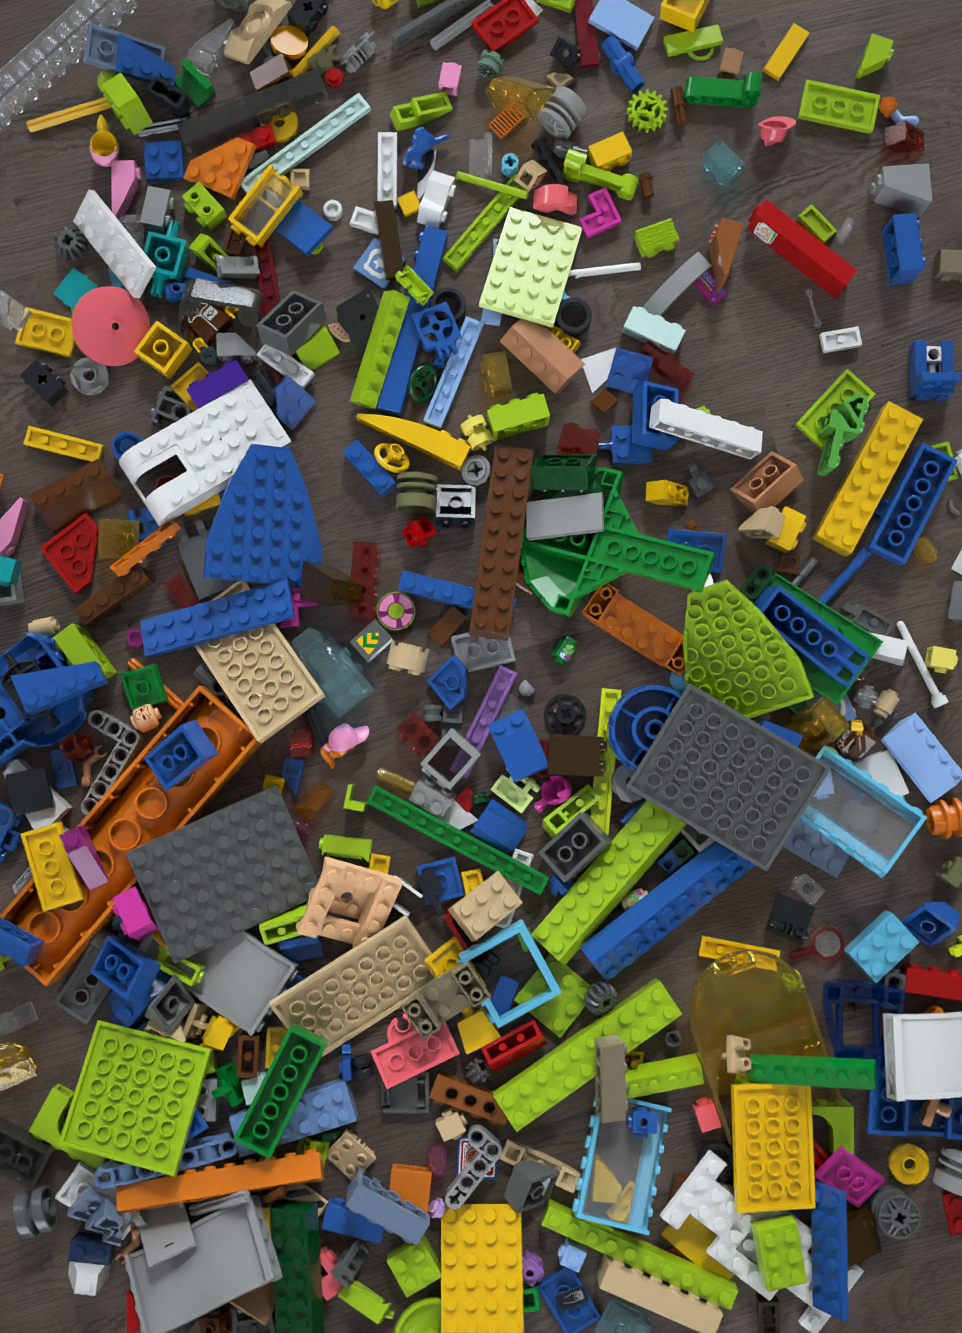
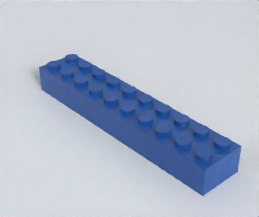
[580,841,756,982]

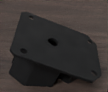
[336,288,379,351]

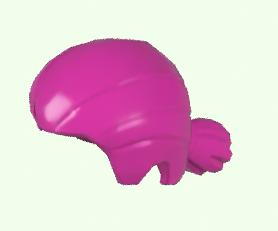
[534,775,572,813]

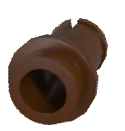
[639,172,655,199]

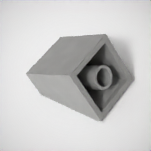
[870,163,933,217]

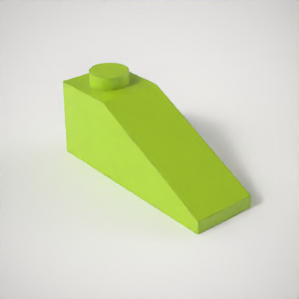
[542,784,601,839]

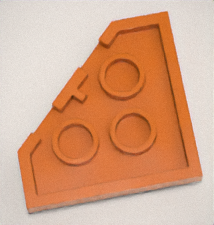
[183,137,257,200]

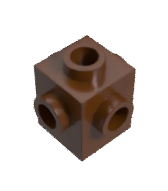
[198,1307,233,1333]

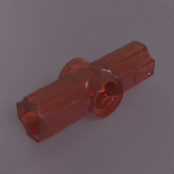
[639,341,695,389]

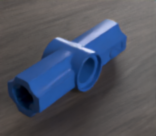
[601,36,645,93]

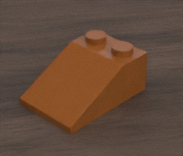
[708,217,744,292]

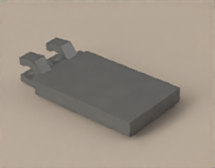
[177,519,235,601]

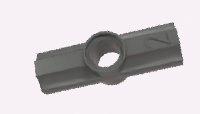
[192,662,238,713]

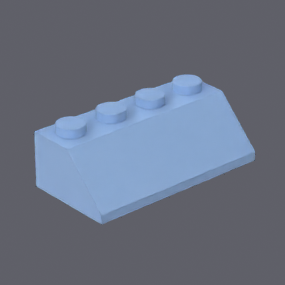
[881,712,962,803]

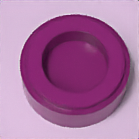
[126,628,143,648]

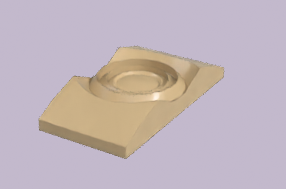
[224,0,293,65]

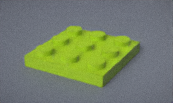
[514,953,592,1037]

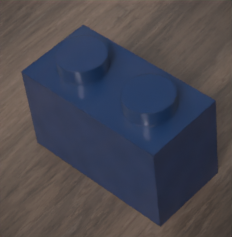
[68,1232,116,1266]

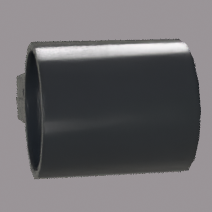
[250,370,277,409]

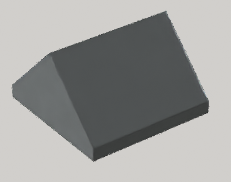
[145,975,195,1034]

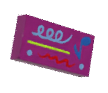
[692,270,728,307]

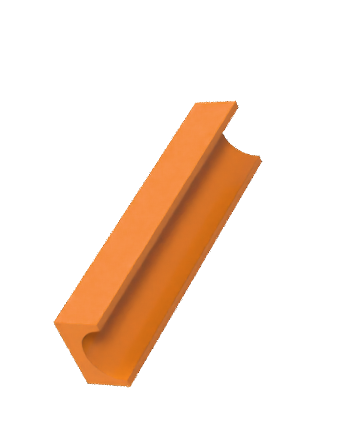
[0,685,266,986]

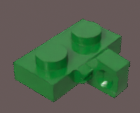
[211,1060,245,1107]

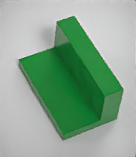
[174,58,216,109]

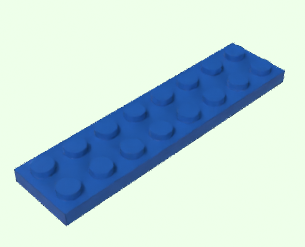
[140,579,296,658]

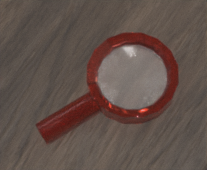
[790,926,845,961]

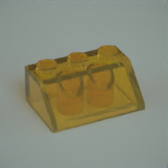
[485,76,556,120]

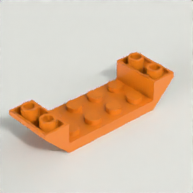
[582,583,685,677]

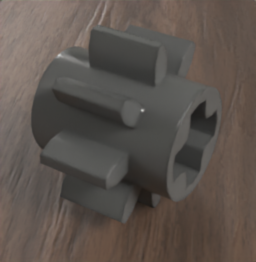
[466,1057,491,1084]

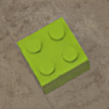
[387,1235,442,1297]

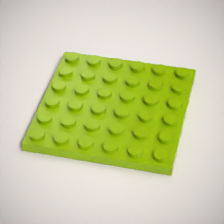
[59,1020,213,1176]

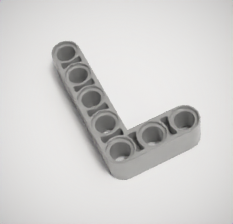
[81,710,144,815]

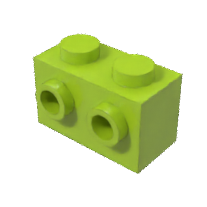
[182,182,227,231]

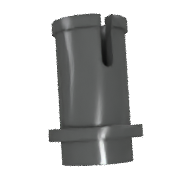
[248,149,270,170]

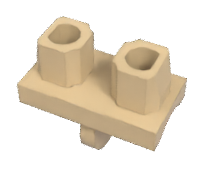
[180,1002,209,1040]
[721,1035,751,1076]

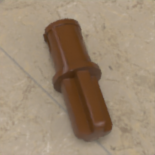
[670,86,687,126]

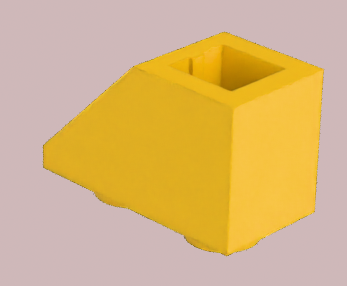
[645,480,689,506]

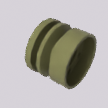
[395,472,438,513]

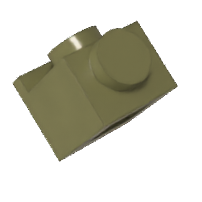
[935,855,962,888]

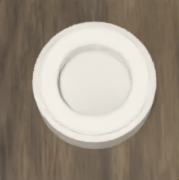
[323,200,343,221]

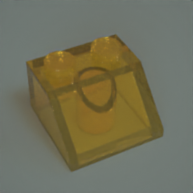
[97,519,140,559]

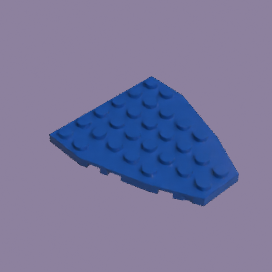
[203,444,323,587]

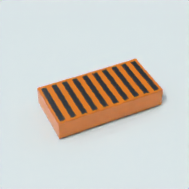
[489,99,529,140]

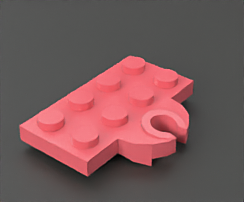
[371,1014,460,1089]

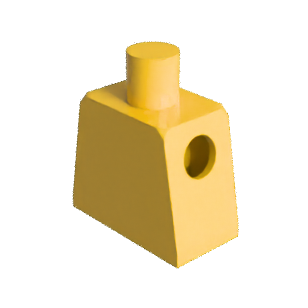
[457,1005,501,1054]

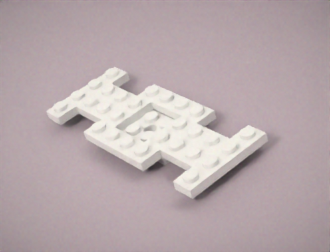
[660,1150,864,1333]

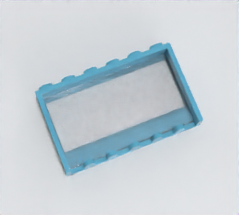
[800,745,927,878]
[572,1094,672,1235]

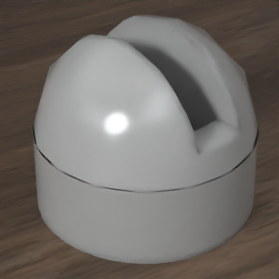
[519,680,536,696]

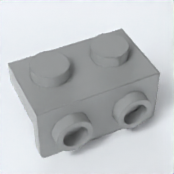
[408,775,457,820]

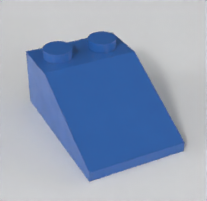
[487,709,548,783]
[144,720,218,791]

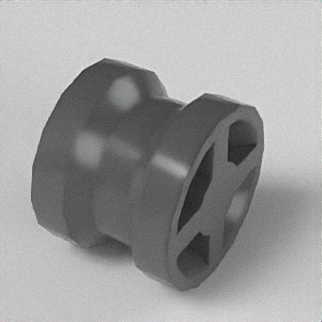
[423,705,442,722]

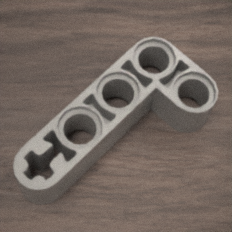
[445,1124,502,1209]

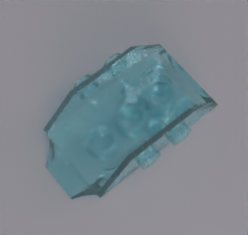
[291,628,375,719]

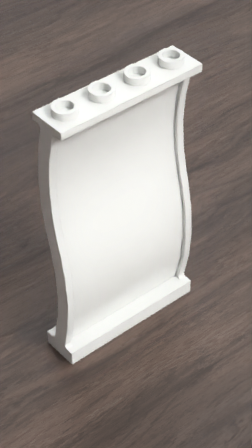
[883,1012,962,1101]

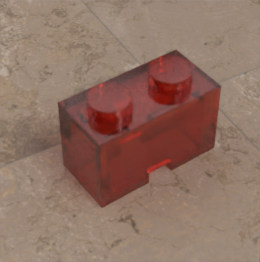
[557,423,601,454]

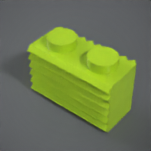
[634,218,679,258]

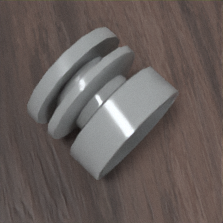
[536,86,587,140]
[932,1147,962,1196]

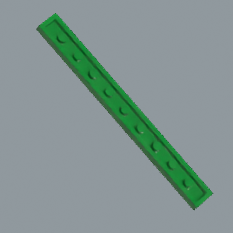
[366,785,550,895]

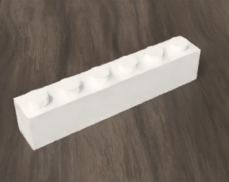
[649,399,763,460]

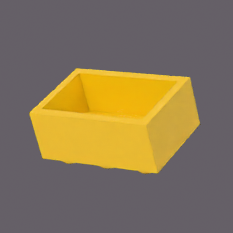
[660,0,710,33]

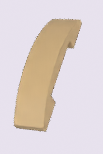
[500,1139,581,1193]

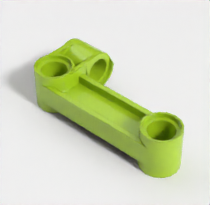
[563,149,639,200]

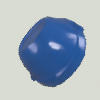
[112,431,142,460]

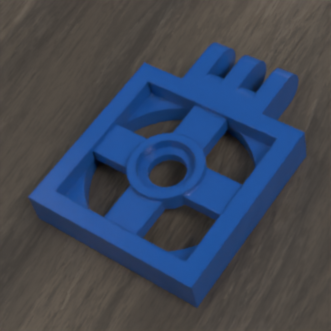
[411,302,462,360]

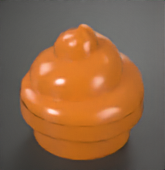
[878,97,898,118]

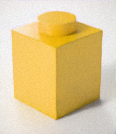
[202,1015,233,1051]

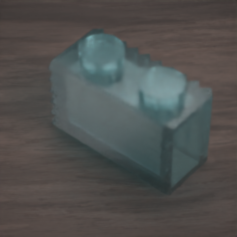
[701,139,747,187]

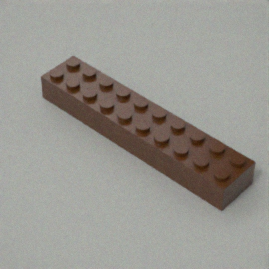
[469,444,534,641]

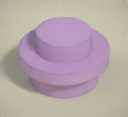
[428,1197,446,1219]

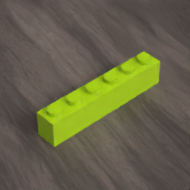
[349,290,410,409]

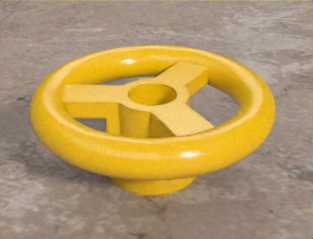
[374,443,410,473]

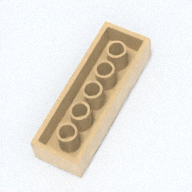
[596,1254,723,1333]

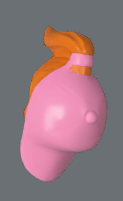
[320,723,369,769]

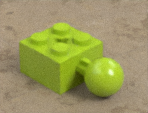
[97,70,153,135]

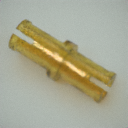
[376,767,417,793]

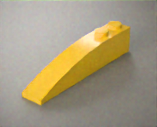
[356,413,471,471]

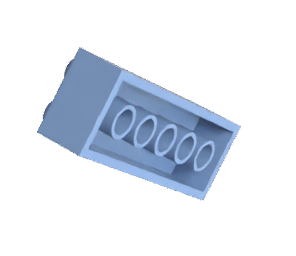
[229,1078,359,1157]

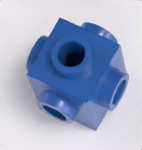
[627,1107,657,1137]

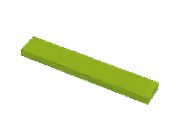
[442,174,527,272]

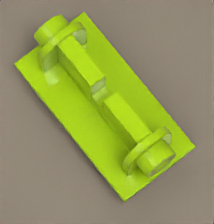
[395,265,434,307]

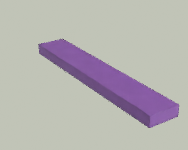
[450,665,518,778]

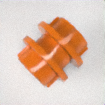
[926,798,962,839]

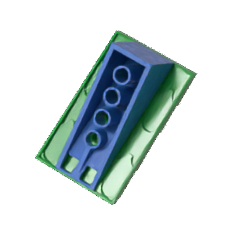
[752,573,883,705]

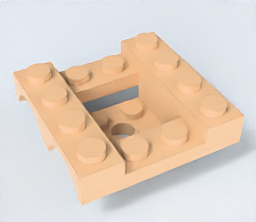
[296,856,402,948]

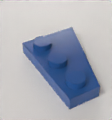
[115,33,175,87]

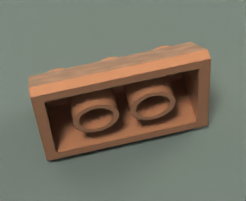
[730,451,804,514]

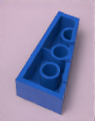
[11,661,108,716]

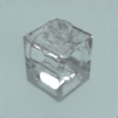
[791,874,825,906]

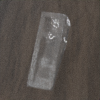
[187,19,236,78]

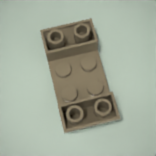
[401,962,491,1040]

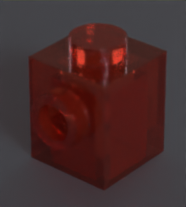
[58,732,95,762]

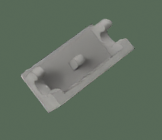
[215,255,260,279]

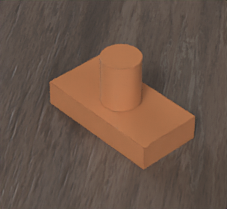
[918,1099,952,1127]

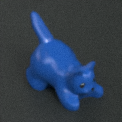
[402,127,450,170]

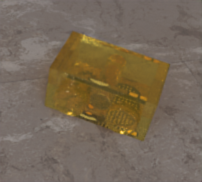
[479,351,512,397]

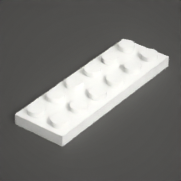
[73,190,156,298]

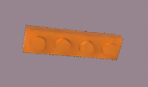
[109,520,181,577]

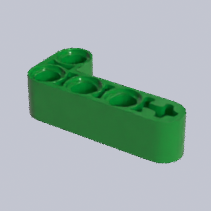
[684,71,762,108]

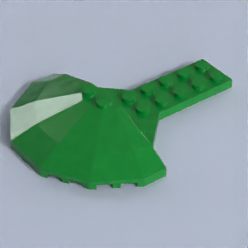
[520,467,715,617]

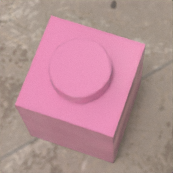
[439,62,462,97]

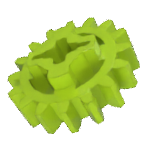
[626,89,668,133]

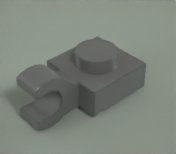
[685,462,714,498]

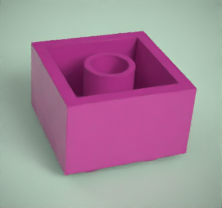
[112,887,159,941]

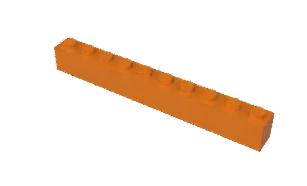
[116,1150,325,1213]

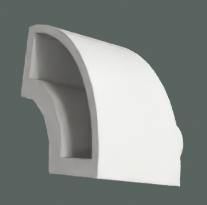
[417,170,456,229]

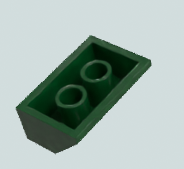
[530,454,597,492]

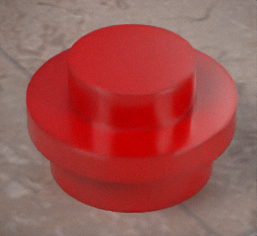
[324,68,343,88]

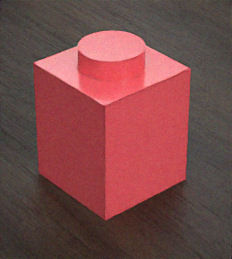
[692,1098,721,1133]

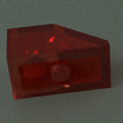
[883,120,925,153]

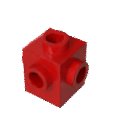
[401,517,436,548]

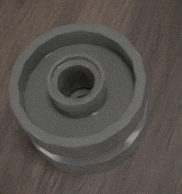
[13,1185,59,1239]

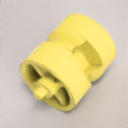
[460,415,494,451]

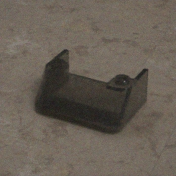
[176,278,264,349]

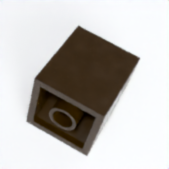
[300,561,362,606]
[548,734,607,777]
[809,1207,882,1268]

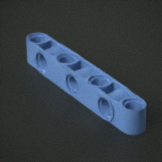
[95,1133,238,1189]

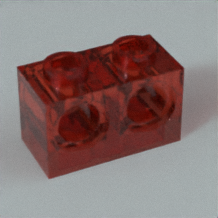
[397,712,441,756]
[289,729,315,758]

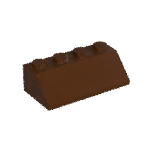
[29,458,122,533]

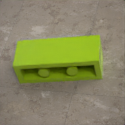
[259,904,307,946]

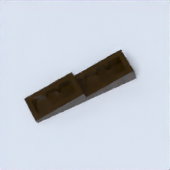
[373,200,404,280]
[755,1293,780,1333]

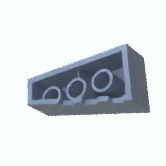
[346,1167,430,1245]

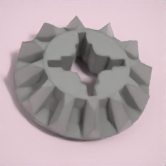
[462,455,492,486]

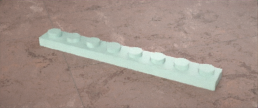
[241,93,371,194]

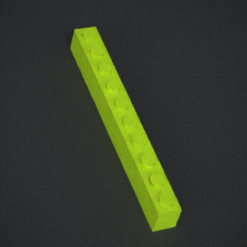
[541,1198,738,1310]

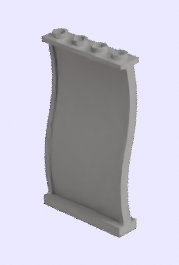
[138,930,299,1036]
[124,1195,283,1333]

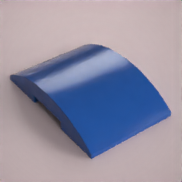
[867,1050,962,1140]

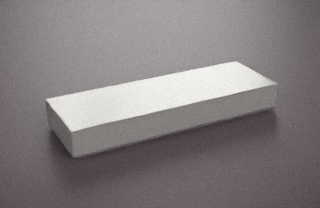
[257,344,315,389]

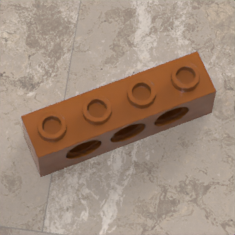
[429,1070,507,1126]

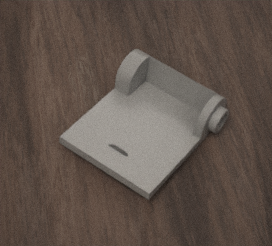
[131,1203,196,1268]

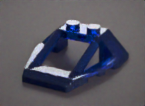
[822,979,905,1069]

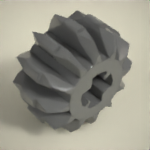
[53,226,87,261]
[583,980,618,1016]

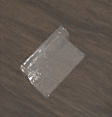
[469,133,492,178]

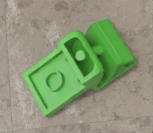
[817,394,869,476]

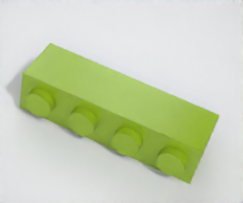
[625,1053,704,1099]

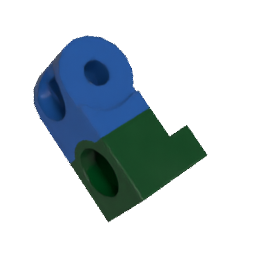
[656,837,695,874]

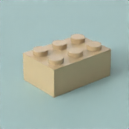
[448,871,522,942]

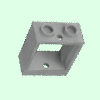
[420,727,482,790]

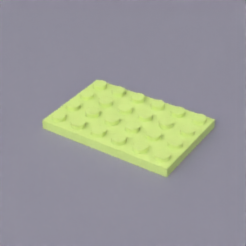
[479,207,582,327]

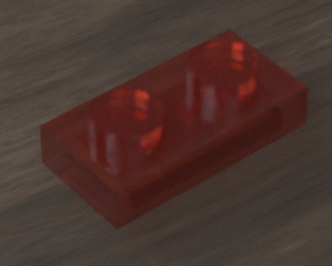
[163,573,202,609]

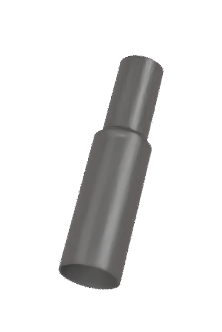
[792,557,818,586]

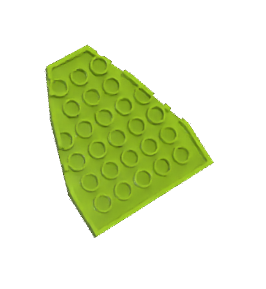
[683,579,814,719]

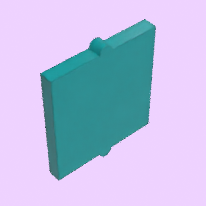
[53,268,99,308]

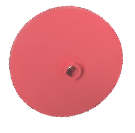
[71,286,150,366]

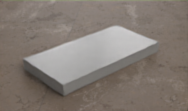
[526,492,604,541]

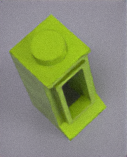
[319,834,373,863]
[154,945,206,986]
[338,1279,393,1324]

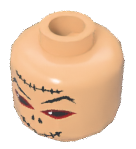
[130,704,162,733]

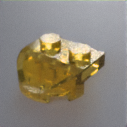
[0,1042,38,1091]

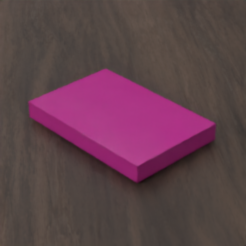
[814,1146,885,1208]

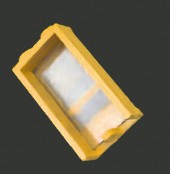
[228,164,303,248]

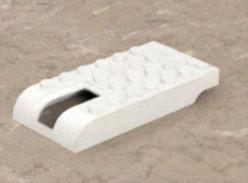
[119,379,292,527]

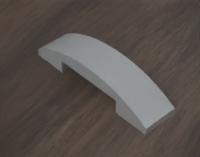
[643,252,712,316]

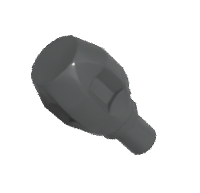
[553,139,587,158]

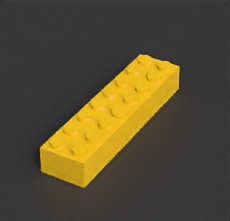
[812,401,923,557]

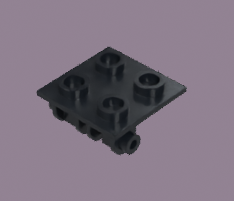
[765,893,816,944]

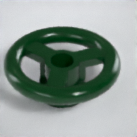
[408,365,439,403]

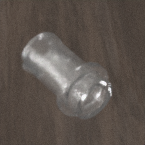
[835,218,856,244]

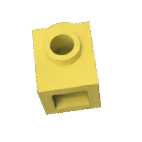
[925,646,958,673]

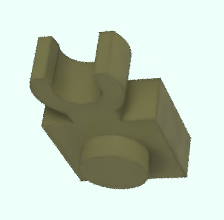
[306,44,342,77]

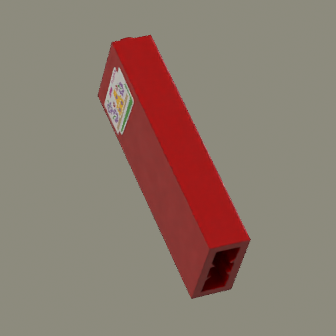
[747,199,857,299]

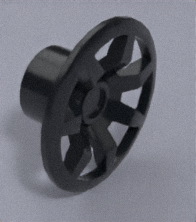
[544,694,586,735]

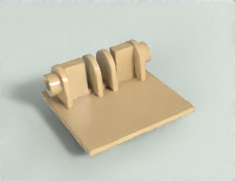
[327,1129,376,1181]

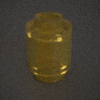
[913,535,939,565]

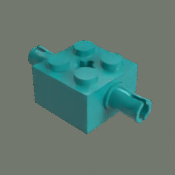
[144,220,191,298]

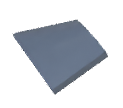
[67,1187,123,1247]

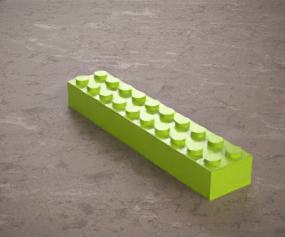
[531,800,687,965]
[492,978,682,1132]

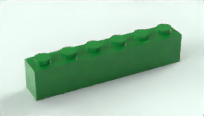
[748,1054,877,1090]

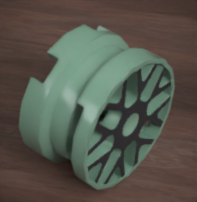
[476,50,506,80]

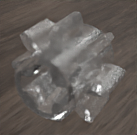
[854,685,878,709]

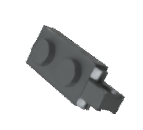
[840,602,895,636]

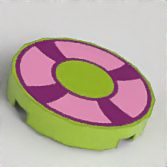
[377,592,415,631]

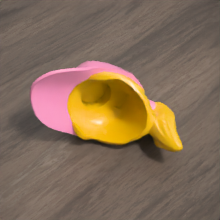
[90,115,119,167]

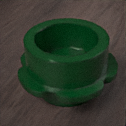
[471,791,490,806]

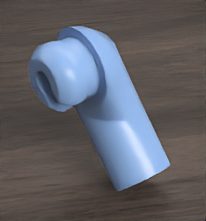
[890,110,919,130]

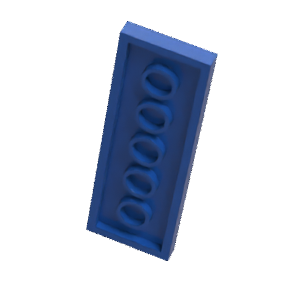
[811,1181,849,1321]

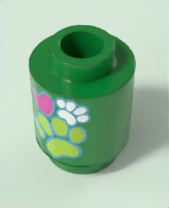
[551,635,578,665]

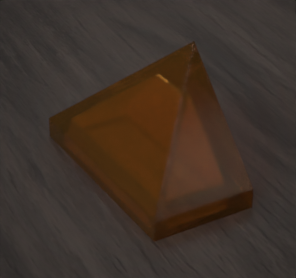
[294,780,335,822]

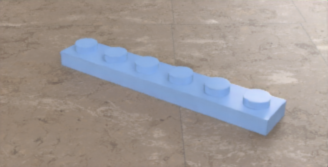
[423,316,484,429]

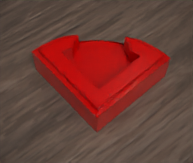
[454,786,473,813]

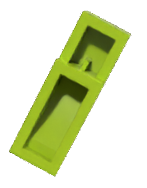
[390,91,452,132]

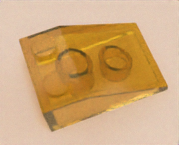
[780,695,851,754]

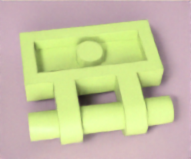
[490,768,541,814]

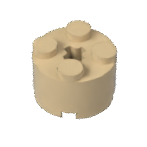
[387,640,430,676]

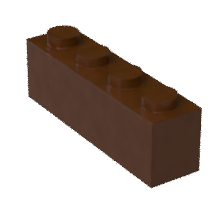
[74,563,154,628]

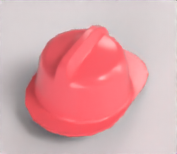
[757,116,796,146]

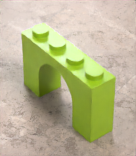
[29,1083,108,1170]
[812,1099,854,1155]

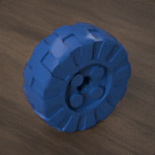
[607,685,681,772]

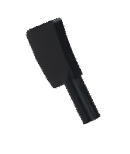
[414,868,445,917]

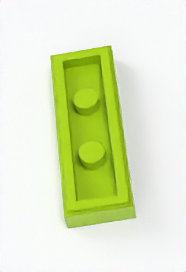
[663,25,723,57]

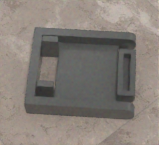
[381,1070,430,1113]

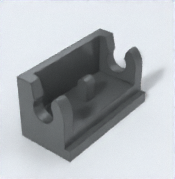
[330,1238,371,1288]

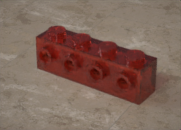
[348,541,381,622]

